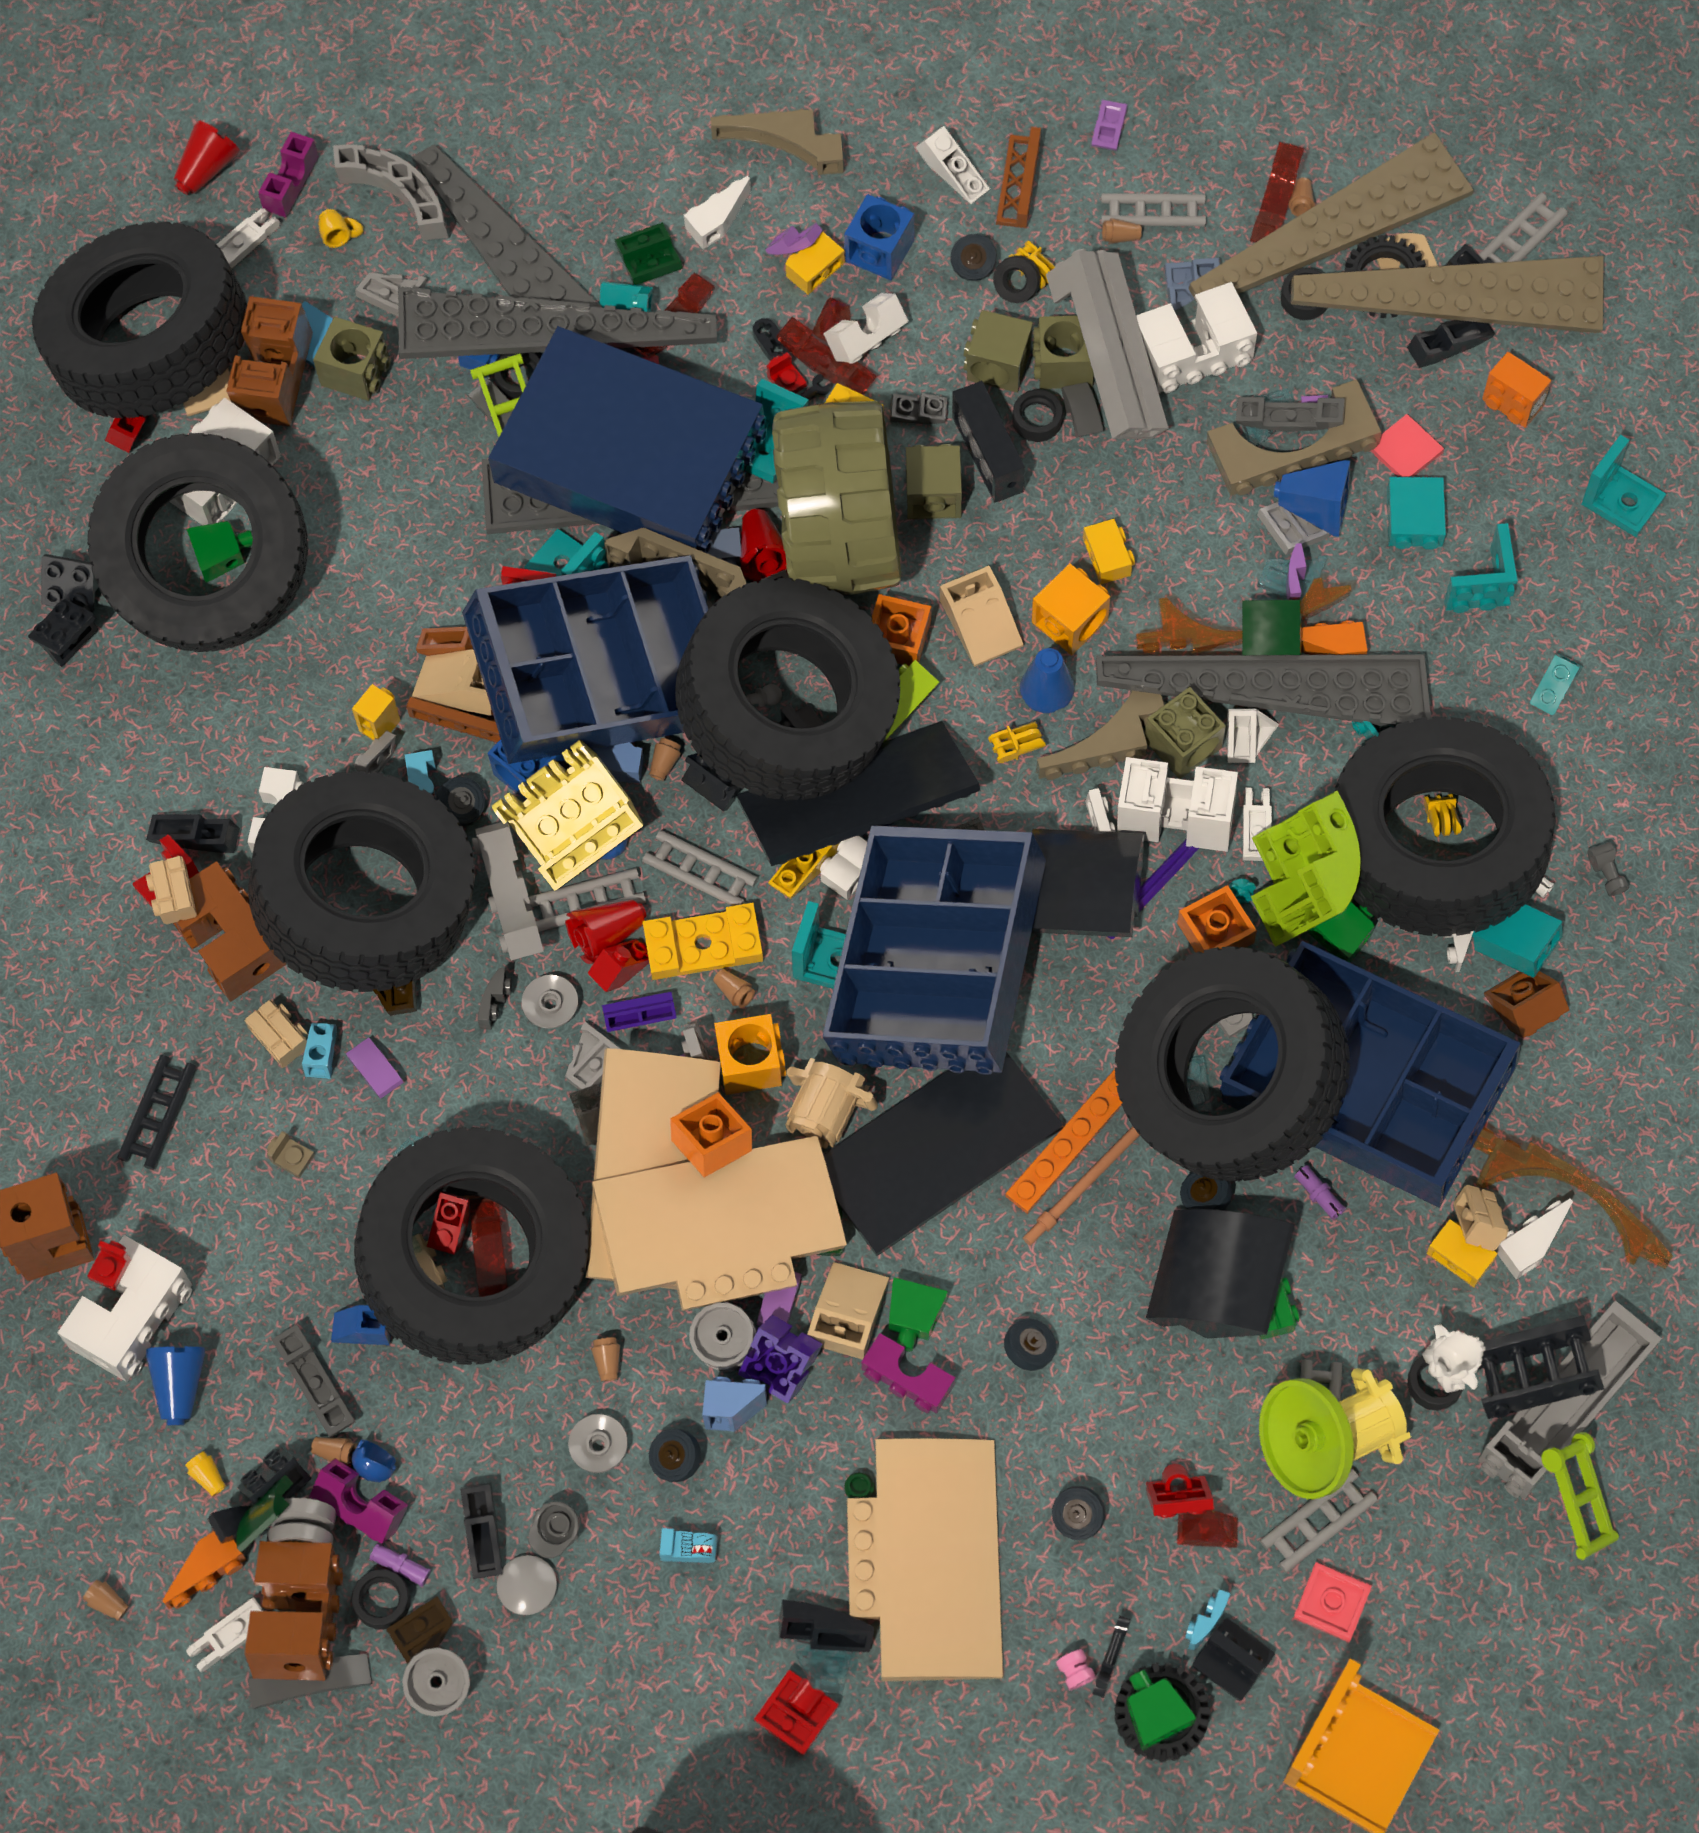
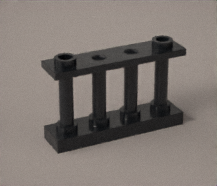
[1478,1315,1604,1419]

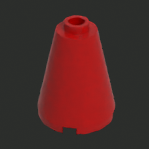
[173,120,240,195]
[740,509,788,583]
[565,900,647,964]

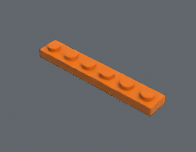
[1005,1069,1123,1214]

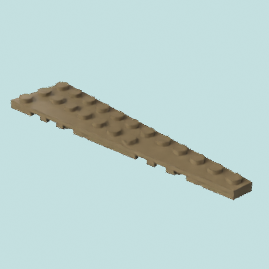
[1189,132,1474,302]
[1291,256,1603,333]

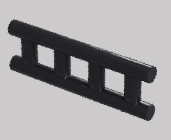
[117,1055,197,1170]

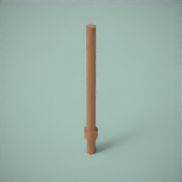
[1023,1127,1140,1246]

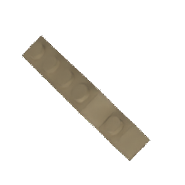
[710,109,843,175]
[1036,690,1164,780]

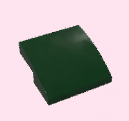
[614,222,683,285]
[1242,600,1301,655]
[236,1475,293,1552]

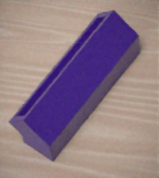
[602,992,677,1032]

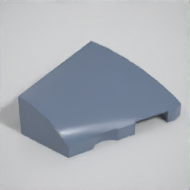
[1164,258,1219,311]

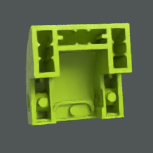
[1250,791,1361,947]

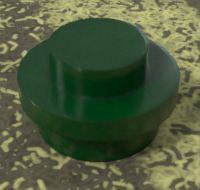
[844,1473,874,1498]

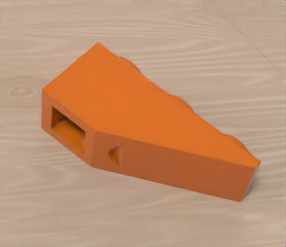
[1301,621,1368,655]
[162,1531,247,1610]

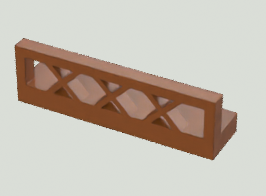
[996,127,1041,228]
[406,697,501,743]

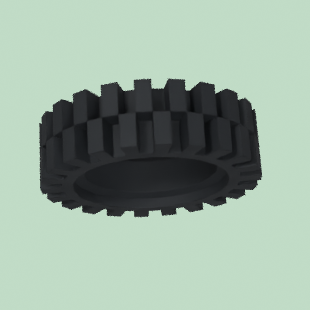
[1344,235,1426,318]
[1114,1663,1210,1762]

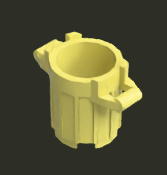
[1339,1368,1411,1464]

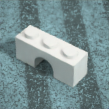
[824,293,908,364]
[248,767,303,853]

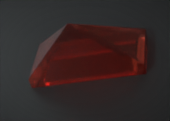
[813,297,851,343]
[1177,1510,1238,1548]

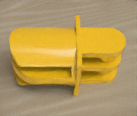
[1008,241,1055,289]
[988,721,1046,763]
[1424,793,1462,837]

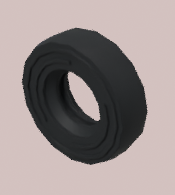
[993,255,1041,303]

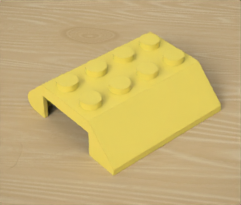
[492,740,644,891]

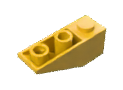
[768,843,840,899]

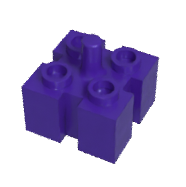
[738,1314,822,1404]

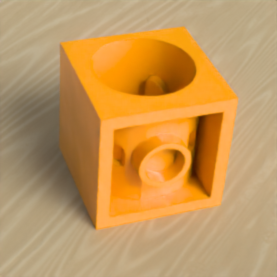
[1031,563,1110,656]
[714,1014,786,1095]

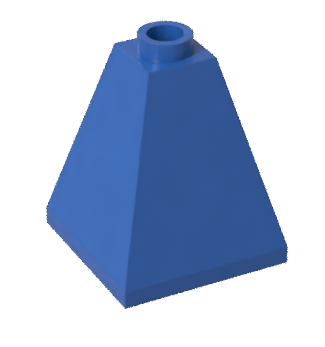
[1274,460,1350,537]

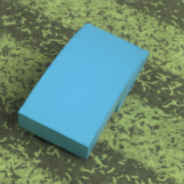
[1185,1590,1230,1650]

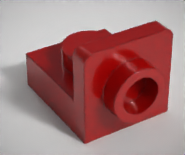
[767,352,807,394]
[87,1240,131,1291]

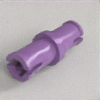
[1294,1165,1346,1220]
[369,1542,431,1587]

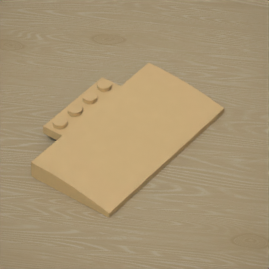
[586,1048,721,1290]
[592,1136,847,1311]
[847,1439,1003,1681]

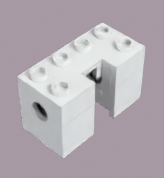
[1136,282,1257,393]
[169,397,281,525]
[1117,757,1238,852]
[58,1235,192,1382]

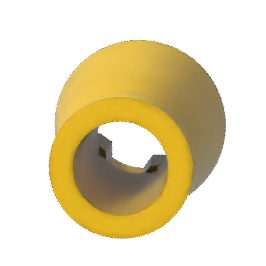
[185,1451,227,1497]

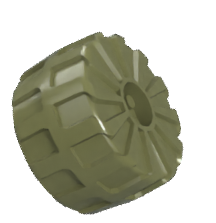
[772,401,901,595]

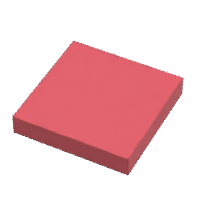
[1370,414,1444,477]
[1293,1562,1372,1643]

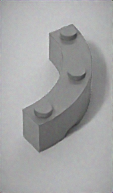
[333,145,448,241]
[472,822,544,960]

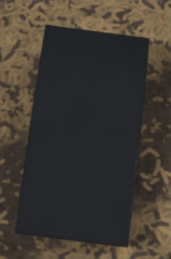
[208,1506,268,1544]

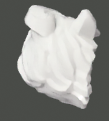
[1422,1324,1485,1393]

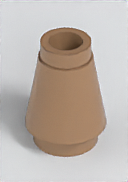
[1289,178,1315,217]
[1102,218,1141,244]
[649,738,681,781]
[713,969,755,1008]
[591,1337,620,1382]
[311,1437,357,1466]
[83,1579,130,1621]

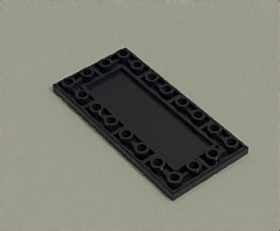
[737,721,981,867]
[823,1052,1064,1256]

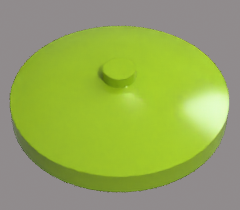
[1259,1378,1354,1499]

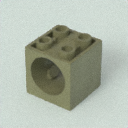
[963,310,1033,393]
[313,316,391,401]
[1033,316,1094,389]
[906,444,961,520]
[1145,687,1226,779]

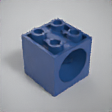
[844,194,914,281]
[488,739,569,800]

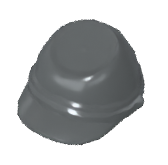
[528,1501,580,1558]

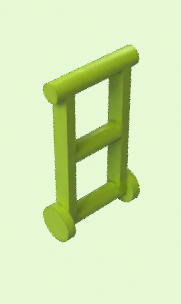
[470,354,526,444]
[1541,1432,1619,1560]

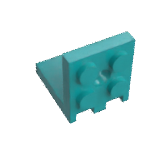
[745,379,809,484]
[1581,434,1667,538]
[1444,523,1518,613]
[524,529,609,576]
[792,901,846,989]

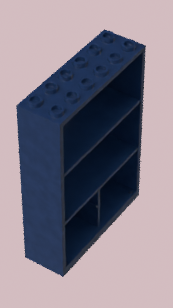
[488,326,767,553]
[462,555,708,764]
[822,826,1046,1075]
[1219,941,1521,1208]

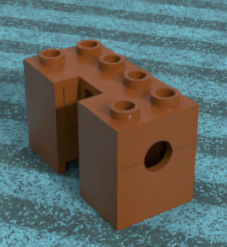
[226,296,313,426]
[173,861,287,1002]
[0,1172,95,1281]
[245,1541,343,1681]

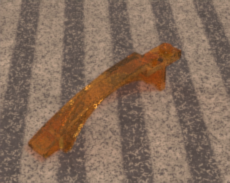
[1135,578,1351,654]
[1473,1127,1673,1269]

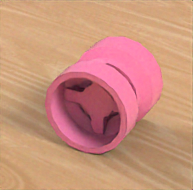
[1056,1649,1096,1691]

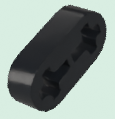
[753,318,790,361]

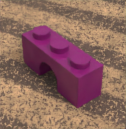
[258,131,319,218]
[861,1333,955,1414]
[309,1459,408,1544]

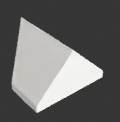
[1226,709,1279,763]

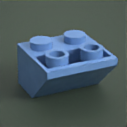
[702,1377,767,1432]

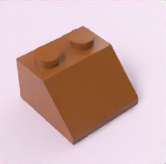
[1484,971,1569,1038]

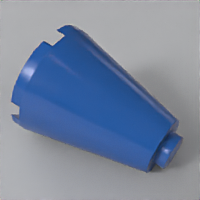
[1020,648,1074,713]
[146,1346,205,1426]

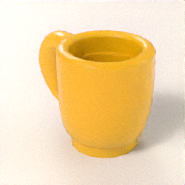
[318,209,364,248]

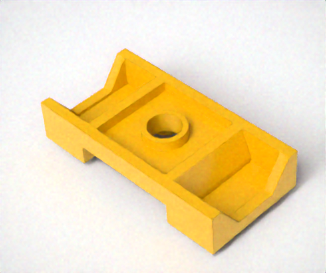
[643,903,763,980]

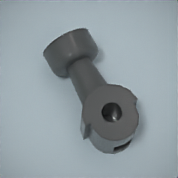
[1588,842,1629,897]

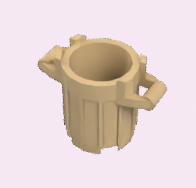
[785,1058,878,1149]

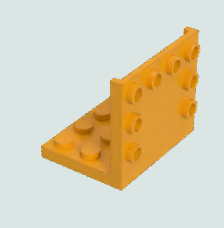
[1283,1658,1439,1833]

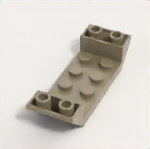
[604,527,746,598]

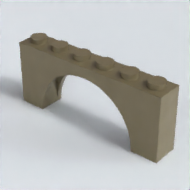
[1207,379,1381,496]

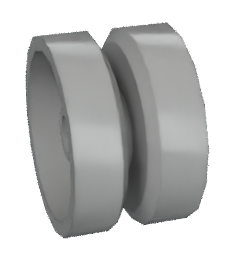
[689,1303,757,1372]
[266,1498,336,1545]
[402,1647,470,1716]

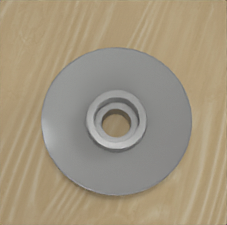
[522,975,578,1029]
[568,1414,628,1473]

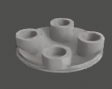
[497,1555,557,1615]

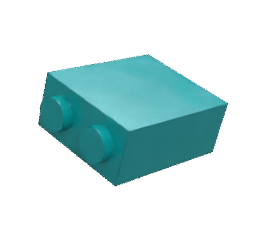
[1387,477,1446,550]
[1472,904,1563,978]

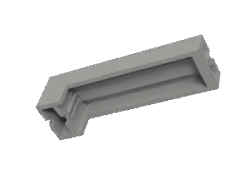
[1046,249,1168,439]
[1478,1300,1662,1500]

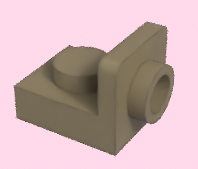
[267,1131,315,1179]

